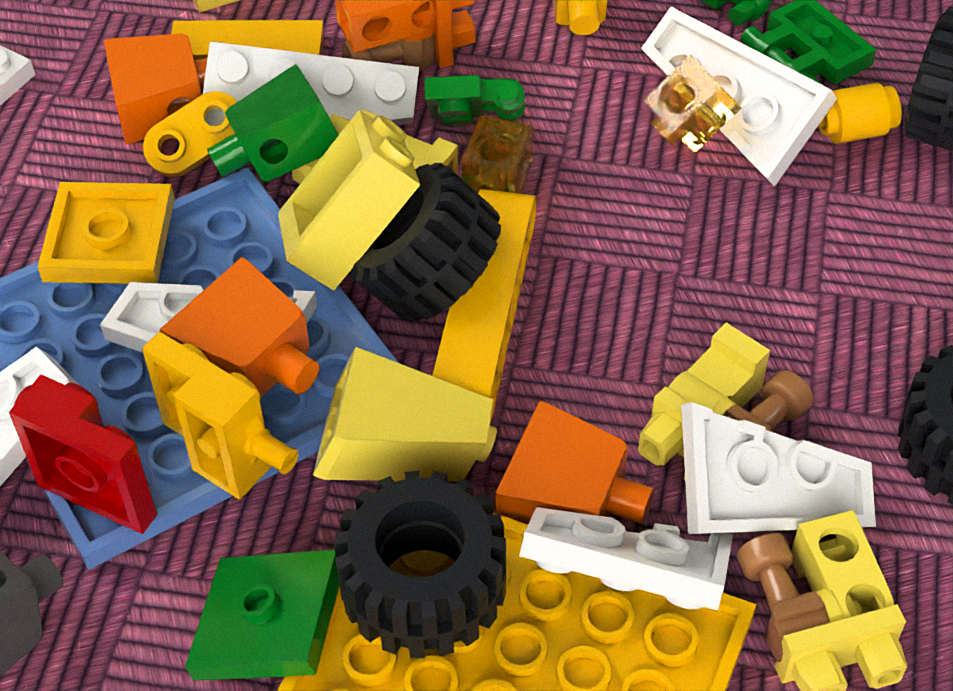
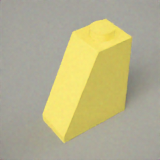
[313,347,497,482]

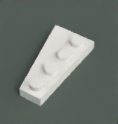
[641,7,837,187]
[203,41,419,126]

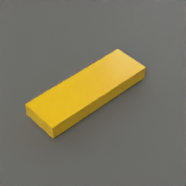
[171,20,324,61]

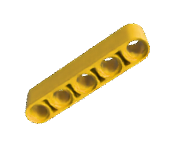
[432,189,537,423]

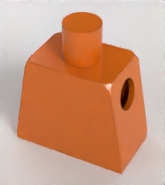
[104,33,208,144]
[160,257,319,398]
[495,401,655,525]

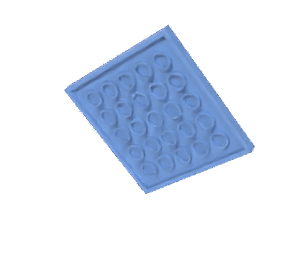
[0,167,398,570]

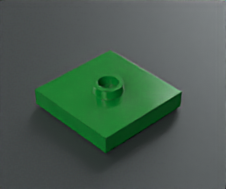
[185,550,339,681]

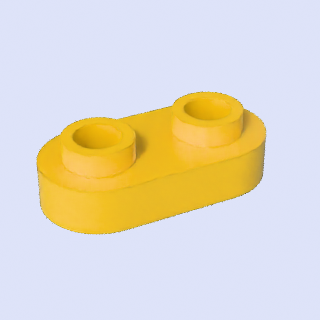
[143,91,237,177]

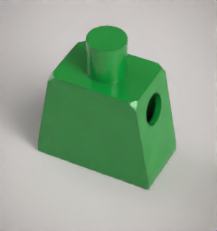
[207,64,339,182]

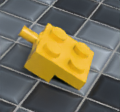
[142,331,299,500]

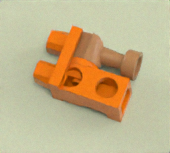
[335,0,476,71]

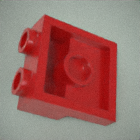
[9,374,157,534]

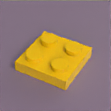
[38,182,175,284]

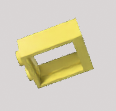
[278,109,420,291]

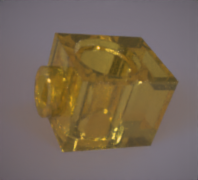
[644,54,742,152]
[461,115,533,194]

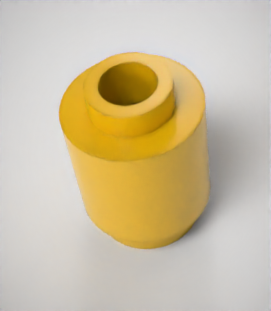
[818,82,902,144]

